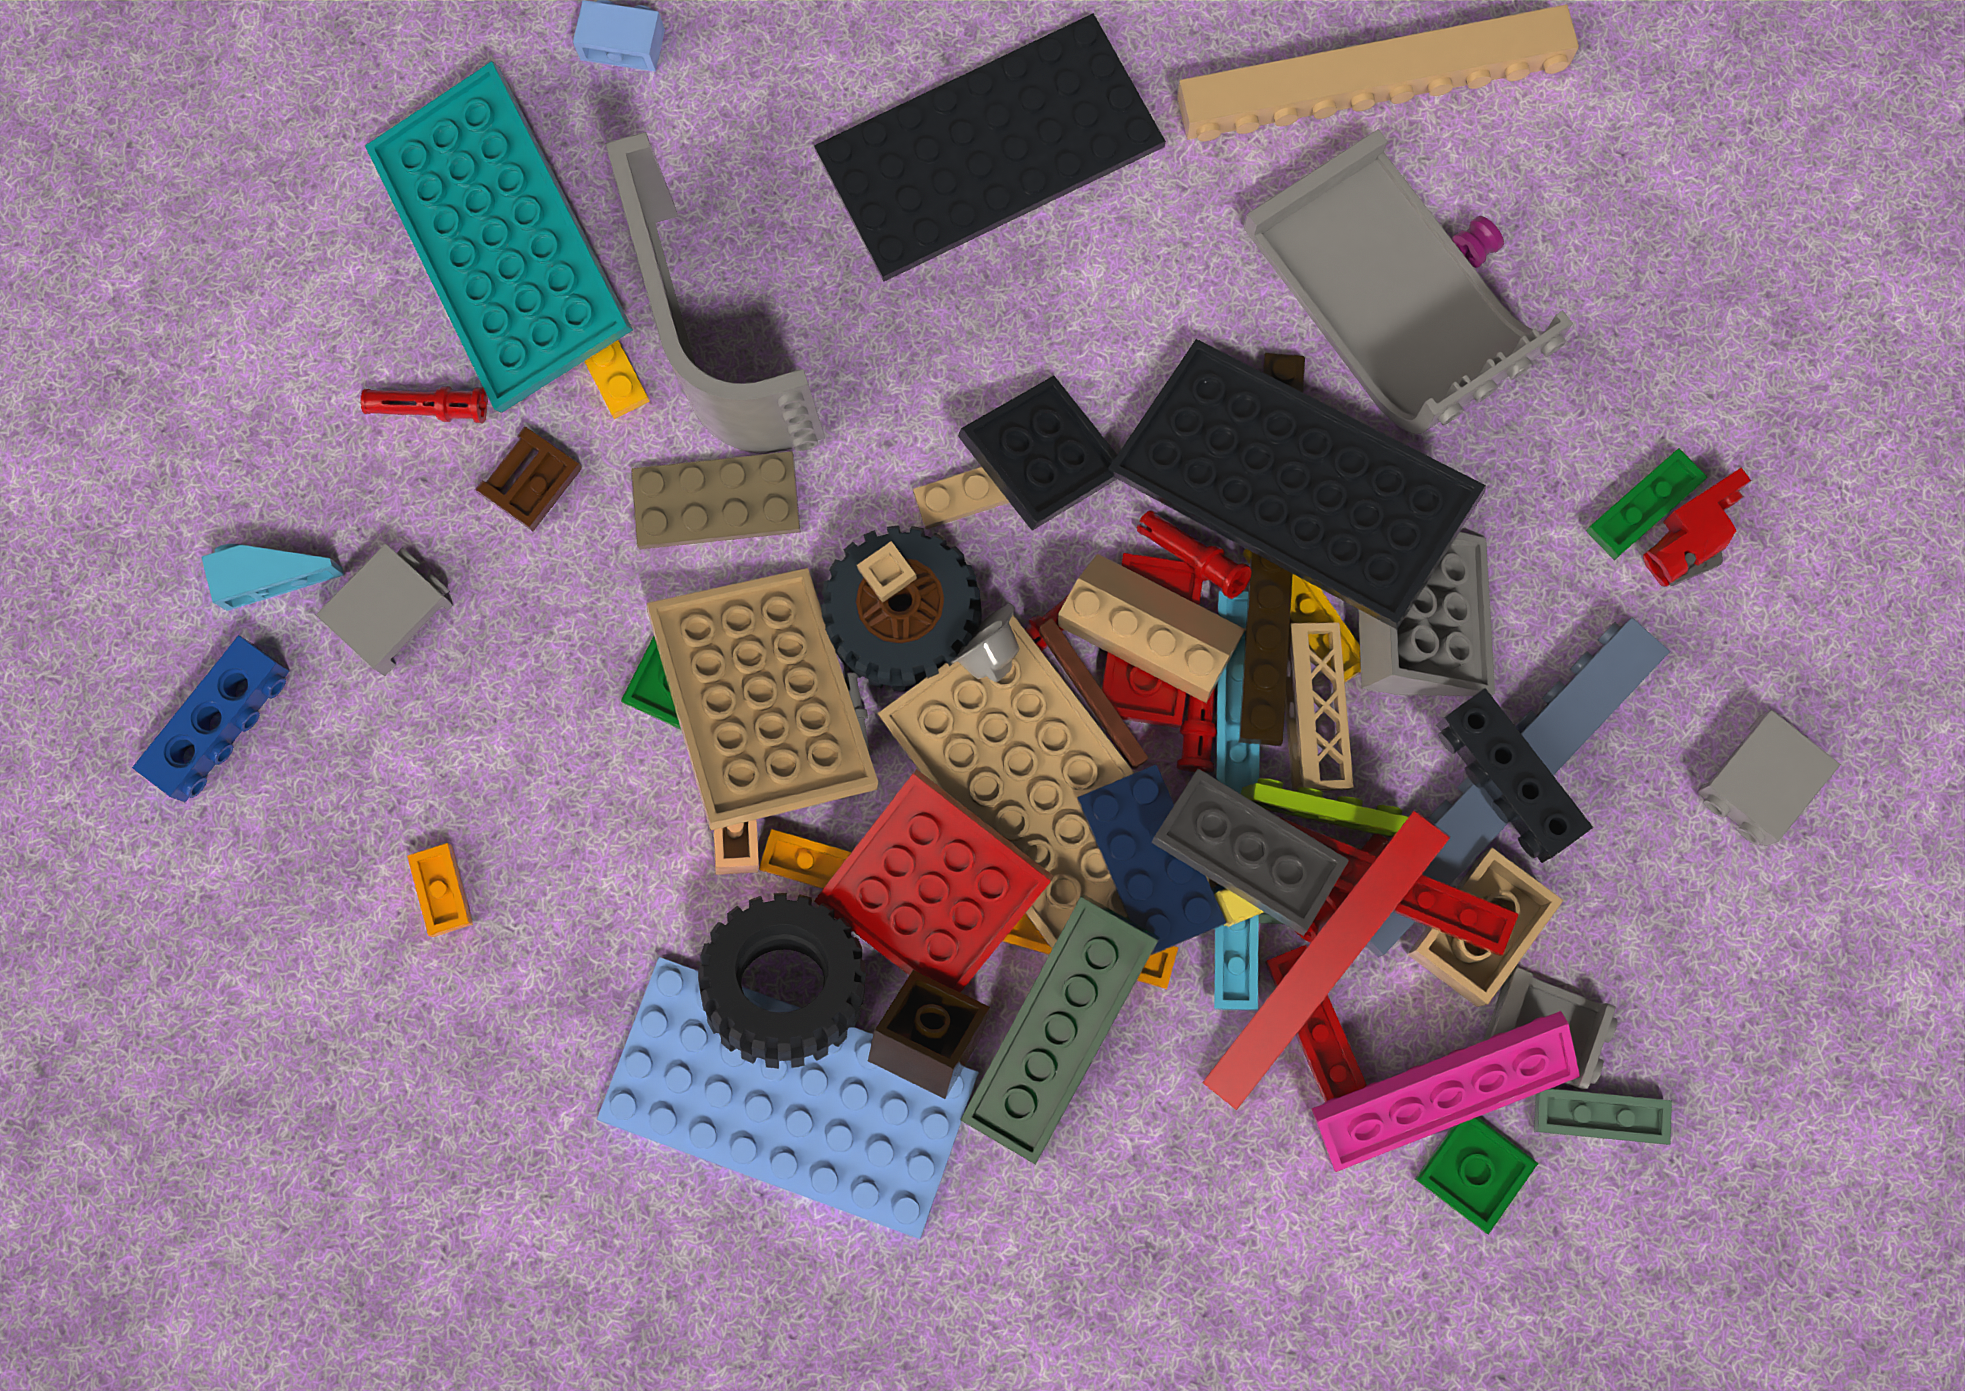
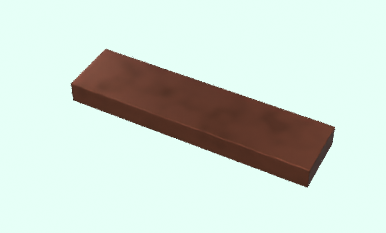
[1039,618,1148,769]

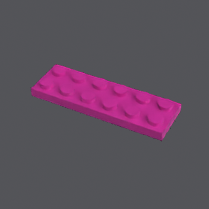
[1312,1011,1580,1172]

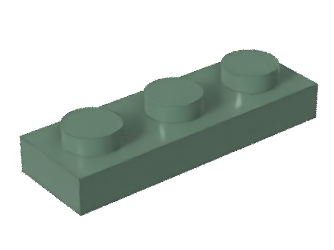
[1534,1089,1672,1145]

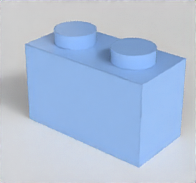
[573,0,665,72]

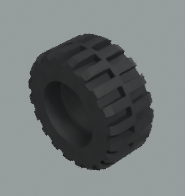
[698,893,866,1069]

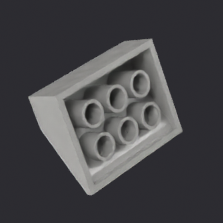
[1359,532,1495,696]

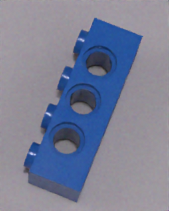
[132,635,290,802]

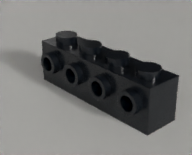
[1436,688,1594,863]

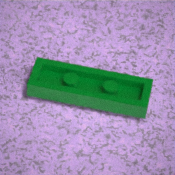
[1586,448,1708,561]

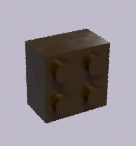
[868,970,990,1099]

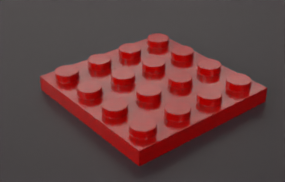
[814,769,1054,992]

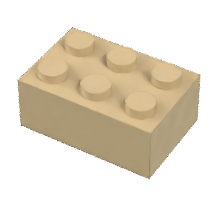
[1407,848,1564,1007]

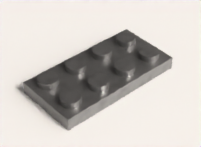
[1152,769,1349,936]

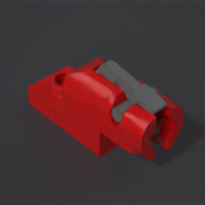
[1643,467,1752,587]

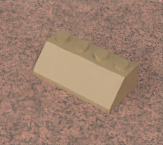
[1058,554,1245,703]

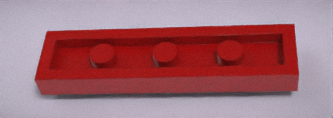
[1265,944,1367,1102]

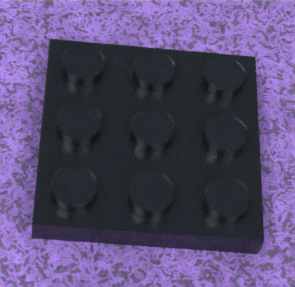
[958,376,1117,531]

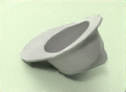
[951,604,1019,682]

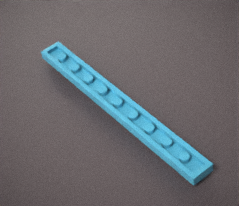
[1214,591,1260,1011]

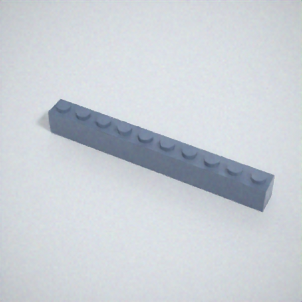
[1366,617,1671,958]

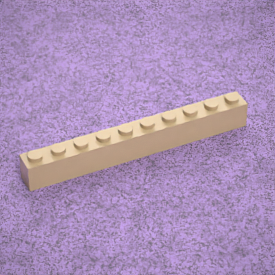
[1177,4,1579,142]

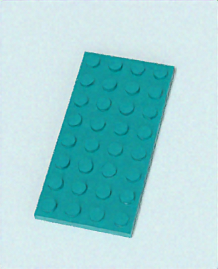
[365,61,633,413]

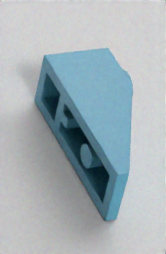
[201,544,344,611]

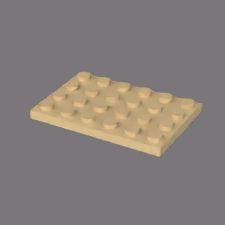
[647,568,878,831]

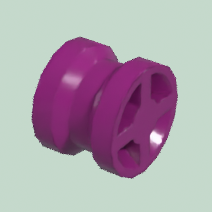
[1452,216,1504,268]

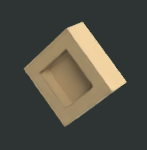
[857,541,917,603]

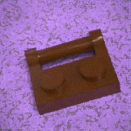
[475,426,582,532]

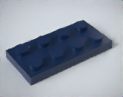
[1077,764,1226,956]

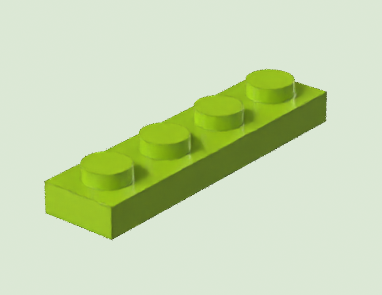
[1241,778,1408,838]

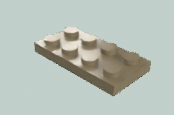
[632,451,801,550]

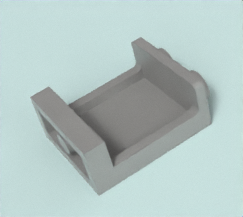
[316,543,453,676]
[1698,709,1841,846]
[1483,967,1618,1089]

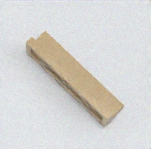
[1285,623,1354,792]

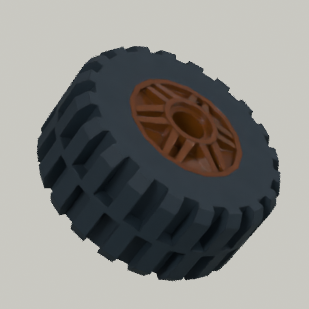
[821,525,982,692]

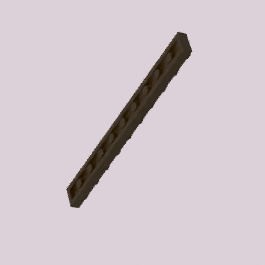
[1238,353,1305,746]

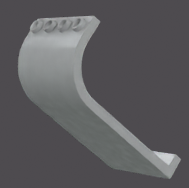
[1244,129,1573,434]
[605,132,825,453]

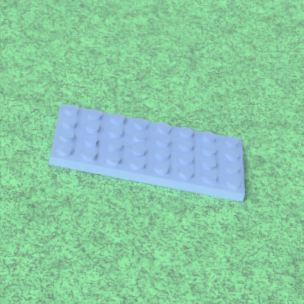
[597,957,979,1239]

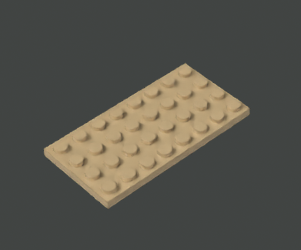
[877,615,1218,949]

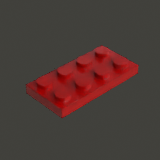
[1102,553,1203,728]

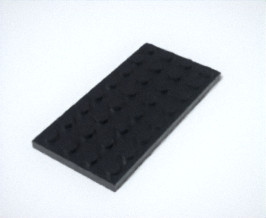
[814,13,1166,282]
[1108,339,1486,630]

